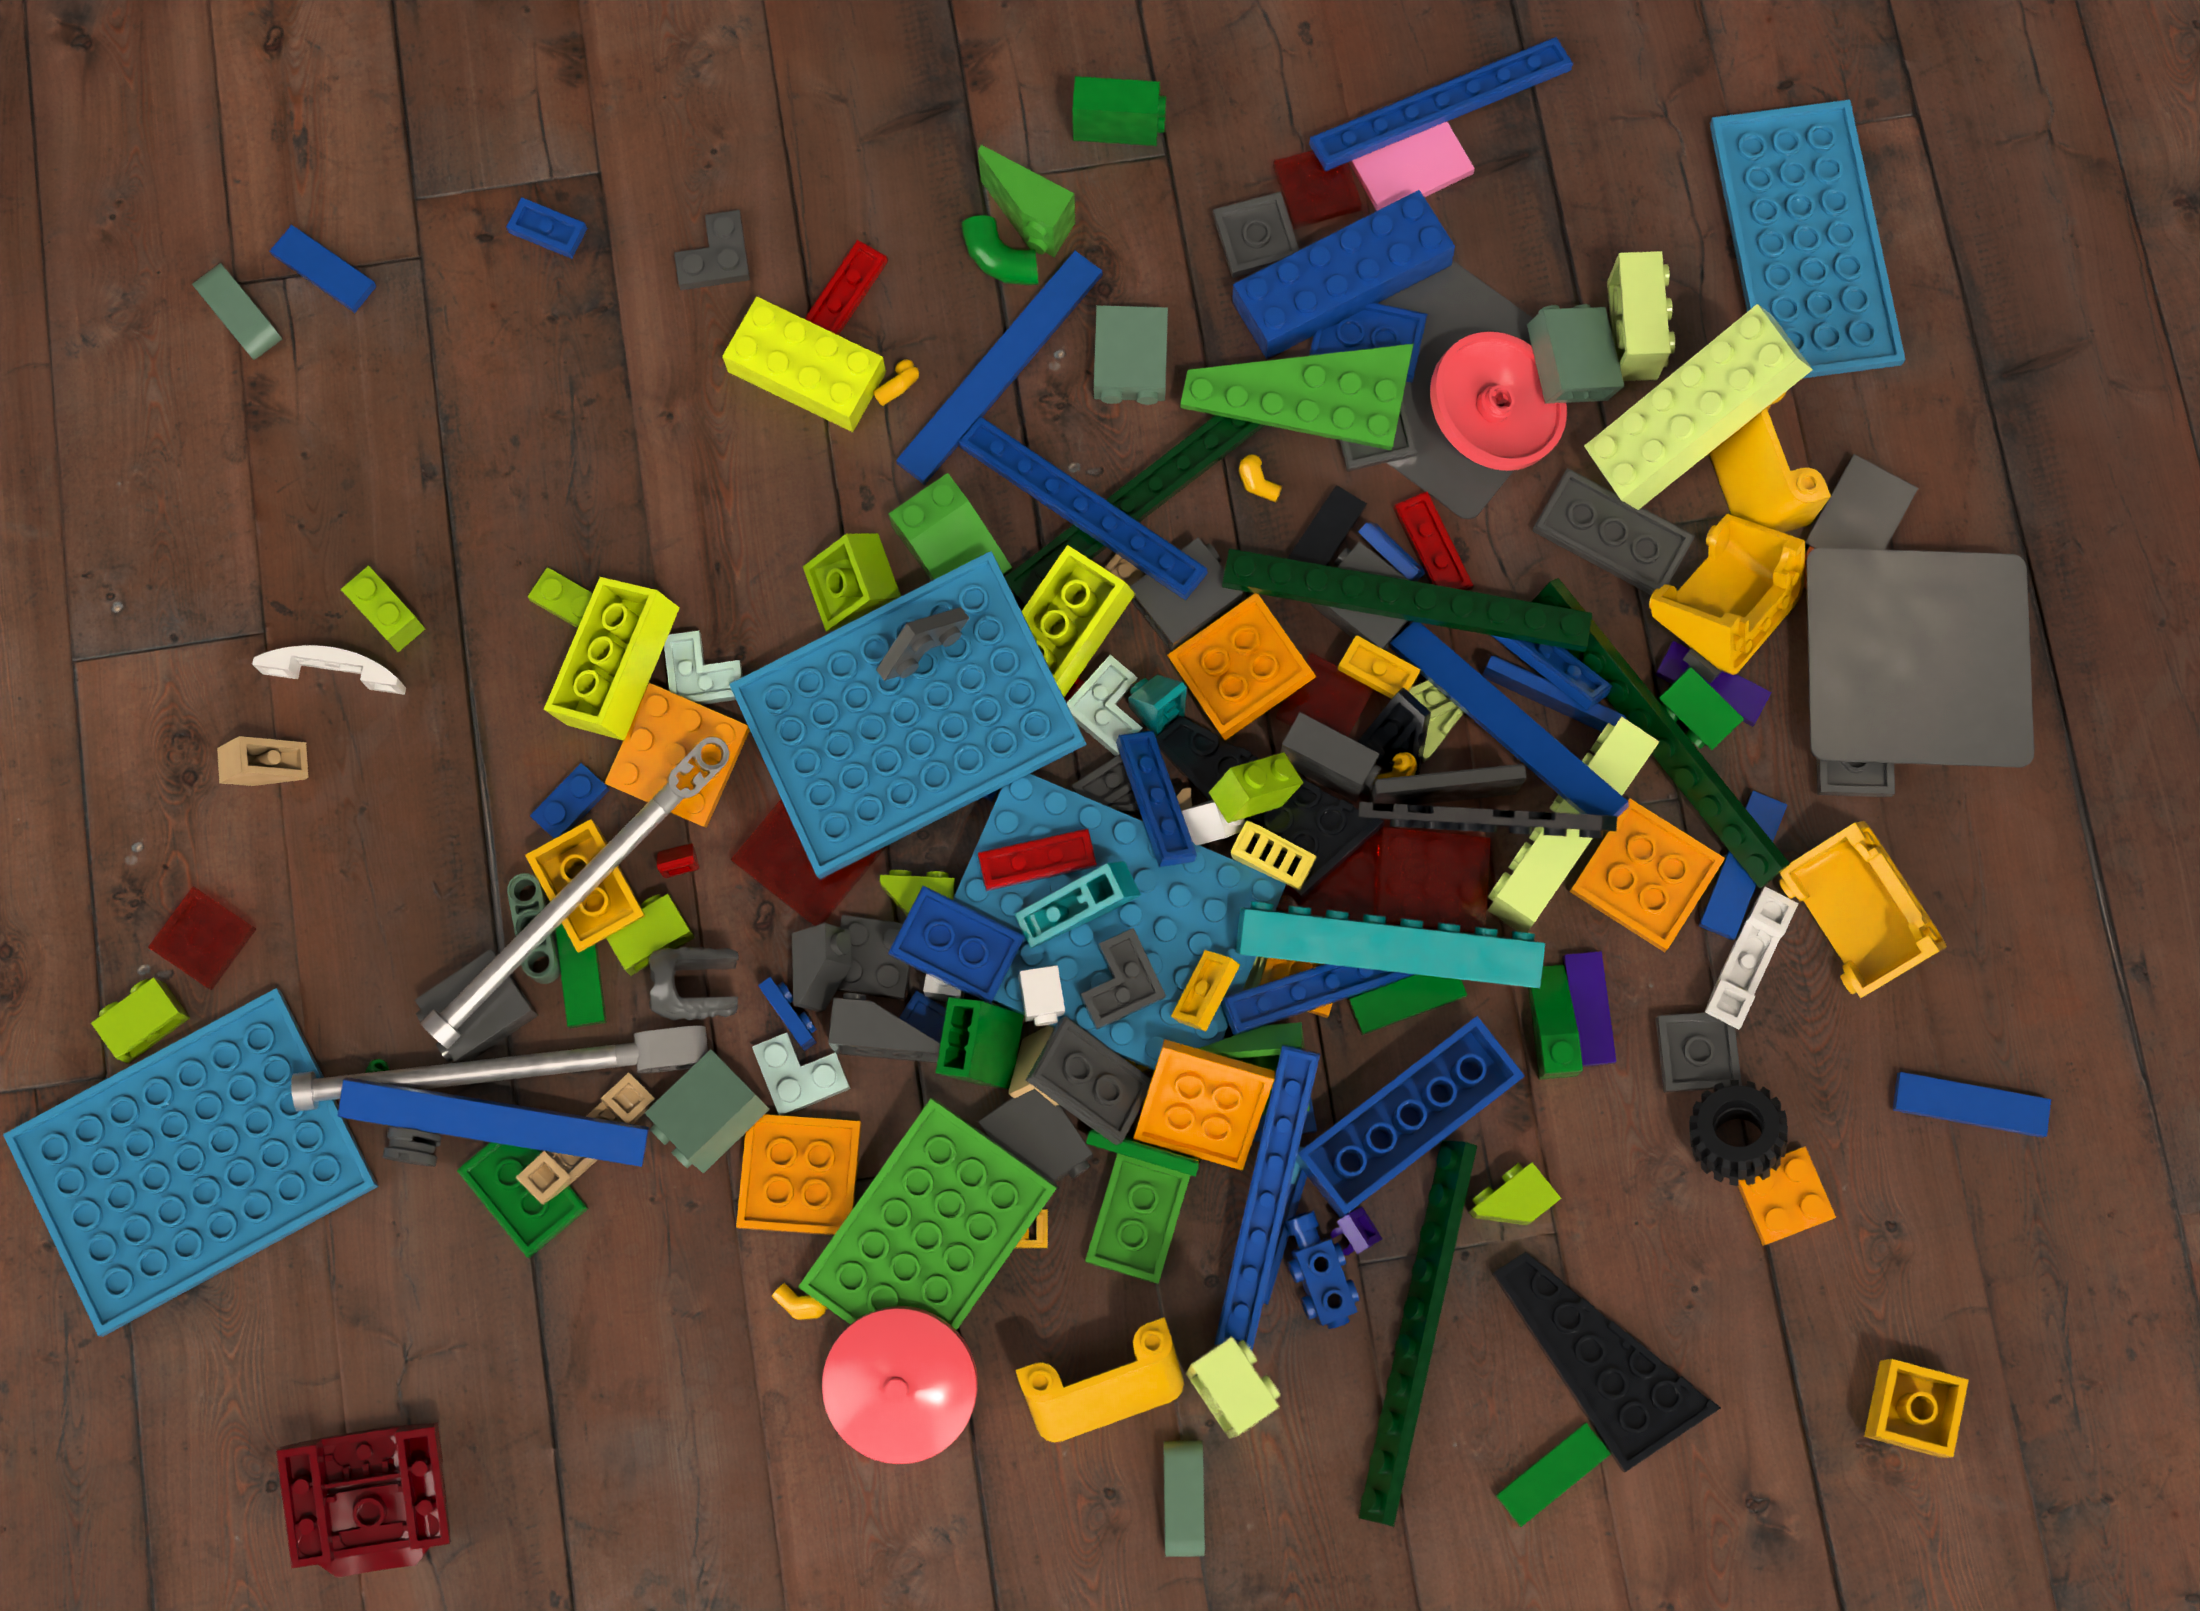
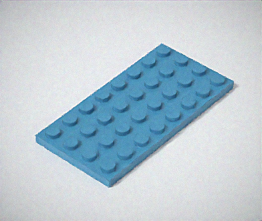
[1710,100,1905,378]

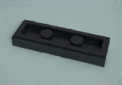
[1287,485,1367,566]

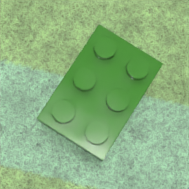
[1085,1153,1191,1284]

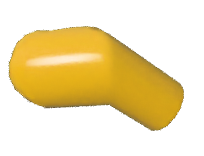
[771,1283,828,1320]

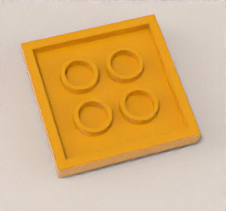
[1167,593,1316,740]
[604,683,750,828]
[1569,799,1725,952]
[1133,1039,1275,1171]
[736,1114,862,1235]

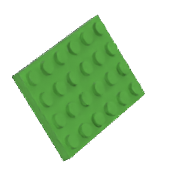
[798,1097,1058,1330]

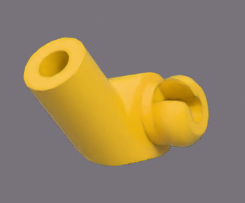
[873,359,919,406]
[1239,454,1282,503]
[1376,752,1417,780]

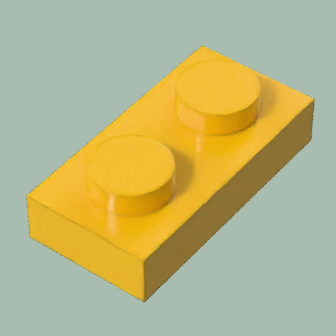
[1337,635,1421,699]
[1171,950,1240,1032]

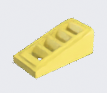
[1231,820,1317,890]

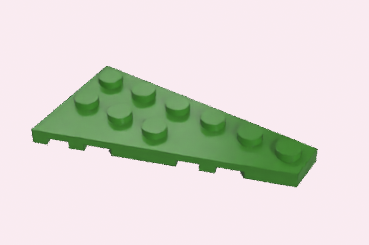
[1180,344,1413,450]

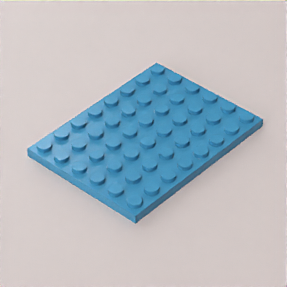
[729,551,1087,879]
[923,774,1286,1070]
[3,988,379,1337]

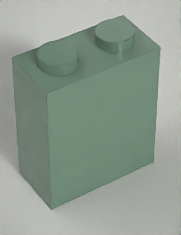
[1527,304,1624,404]
[1094,305,1168,405]
[645,1049,769,1174]

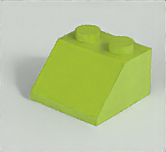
[803,533,901,632]

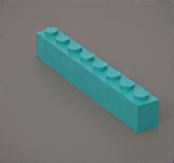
[1236,901,1545,988]

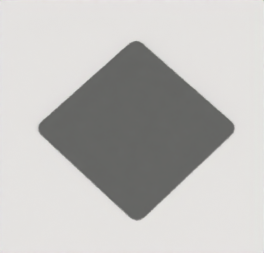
[1378,260,1568,519]
[1806,548,2034,768]

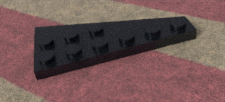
[1156,716,1385,899]
[1359,802,1617,838]
[1492,1252,1721,1472]

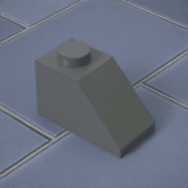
[792,923,852,1012]

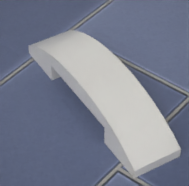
[252,645,406,695]
[1705,886,1799,1030]

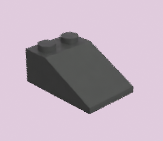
[828,993,940,1063]

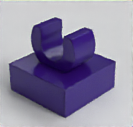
[1330,1207,1383,1256]

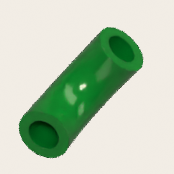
[962,215,1039,286]

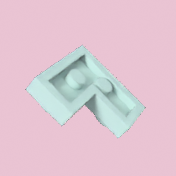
[664,630,743,705]
[1067,655,1142,756]
[752,1032,851,1116]

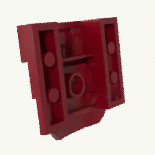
[276,1423,451,1578]

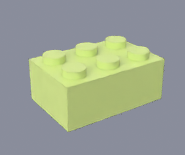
[1607,251,1675,381]

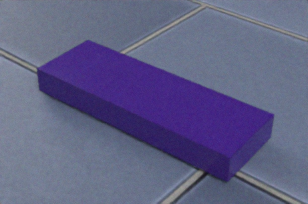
[1655,641,1772,727]
[1563,951,1617,1067]

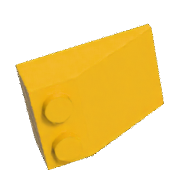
[525,819,645,953]

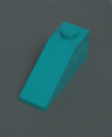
[1129,674,1187,737]
[1014,861,1141,948]

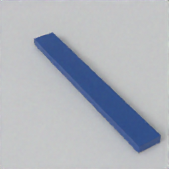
[1309,37,1573,171]
[896,251,1103,485]
[958,416,1208,601]
[1390,622,1629,817]
[1214,1044,1320,1351]
[337,1077,649,1167]

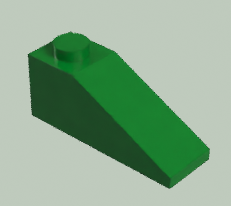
[1528,965,1583,1080]

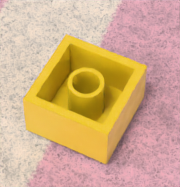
[1864,1359,1969,1457]

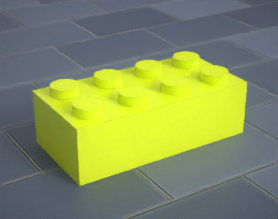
[722,296,886,432]
[1022,545,1135,697]
[544,577,680,741]

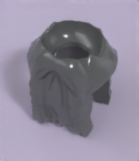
[648,947,739,1020]

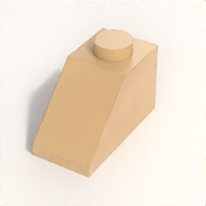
[217,736,309,786]

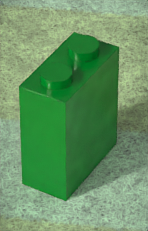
[1072,76,1166,146]
[936,997,1024,1089]

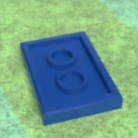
[1309,303,1427,383]
[888,886,1025,1004]

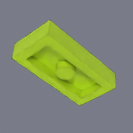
[528,567,593,628]

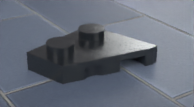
[1358,688,1431,775]

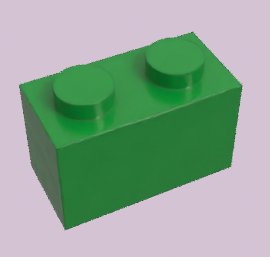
[1659,666,1744,750]

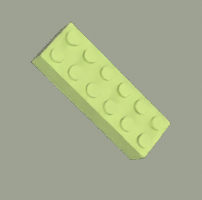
[1584,304,1813,510]
[1487,717,1659,932]
[1186,1337,1281,1439]

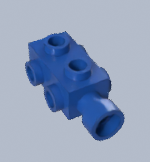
[1285,1210,1359,1329]

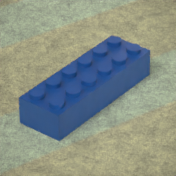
[1232,190,1455,360]
[1296,1016,1525,1219]

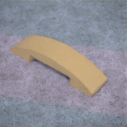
[516,1073,655,1205]

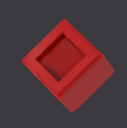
[657,843,699,878]

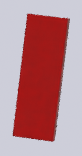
[804,240,888,335]
[1394,491,1474,591]
[978,829,1097,891]

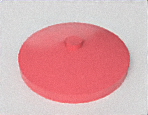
[1430,332,1567,471]
[822,1306,978,1464]

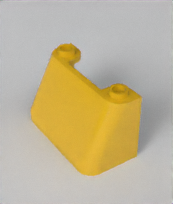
[1709,391,1831,533]
[1649,513,1805,675]
[1779,821,1947,998]
[1015,1317,1184,1442]

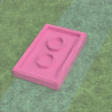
[1349,122,1475,211]

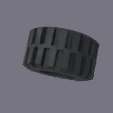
[1689,1080,1788,1186]

